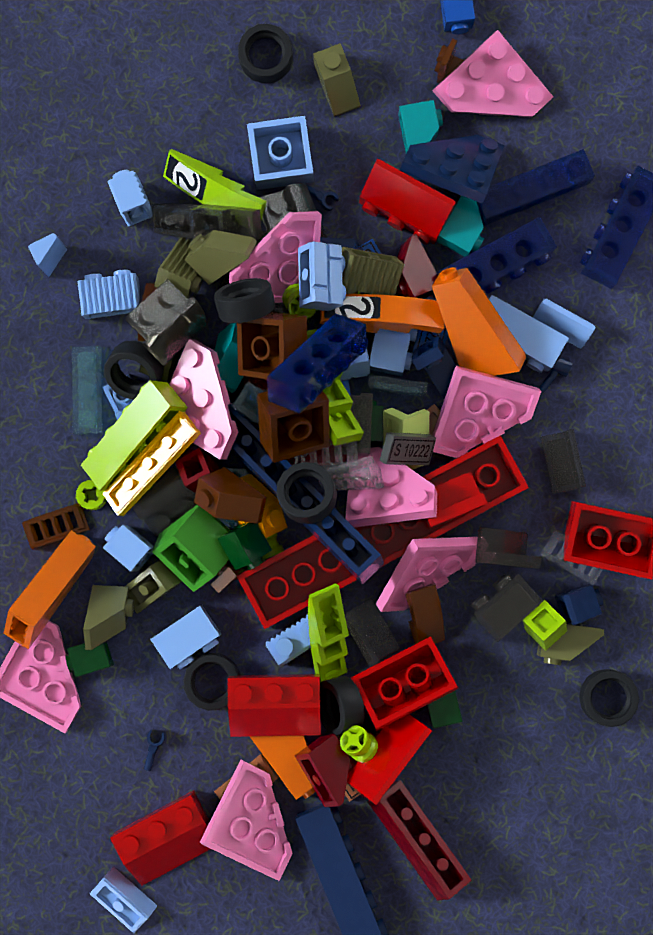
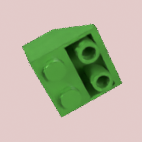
[152,505,230,592]

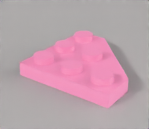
[432,30,553,117]
[229,211,322,303]
[169,339,238,460]
[432,366,542,458]
[345,447,438,527]
[376,537,487,612]
[0,621,81,733]
[200,760,293,881]

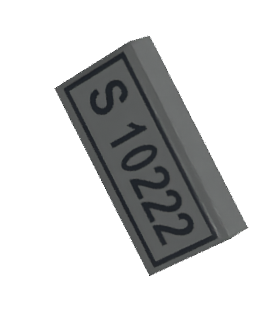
[379,432,436,465]

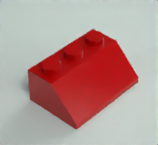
[359,159,456,245]
[563,501,653,580]
[351,636,458,730]
[227,674,321,737]
[347,714,432,805]
[110,790,210,886]

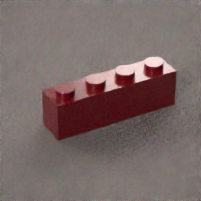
[367,780,472,900]

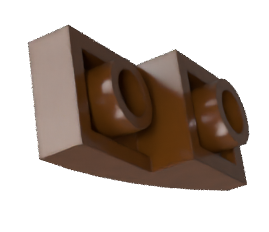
[405,584,445,644]

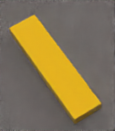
[103,411,201,516]

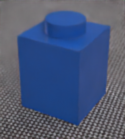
[440,0,475,35]

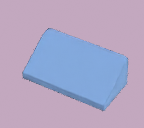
[28,233,67,277]
[533,299,596,349]
[90,867,157,933]

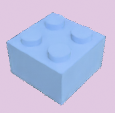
[247,116,314,190]

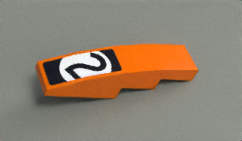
[320,294,444,333]

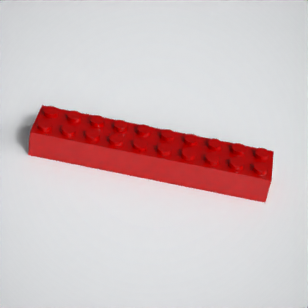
[237,435,529,629]

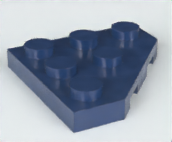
[400,135,504,204]

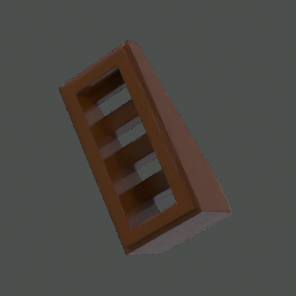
[22,503,90,550]

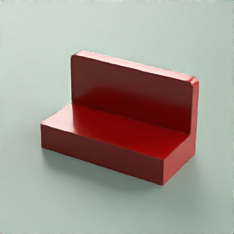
[425,472,487,528]

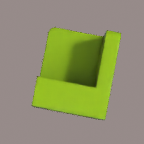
[523,600,567,651]

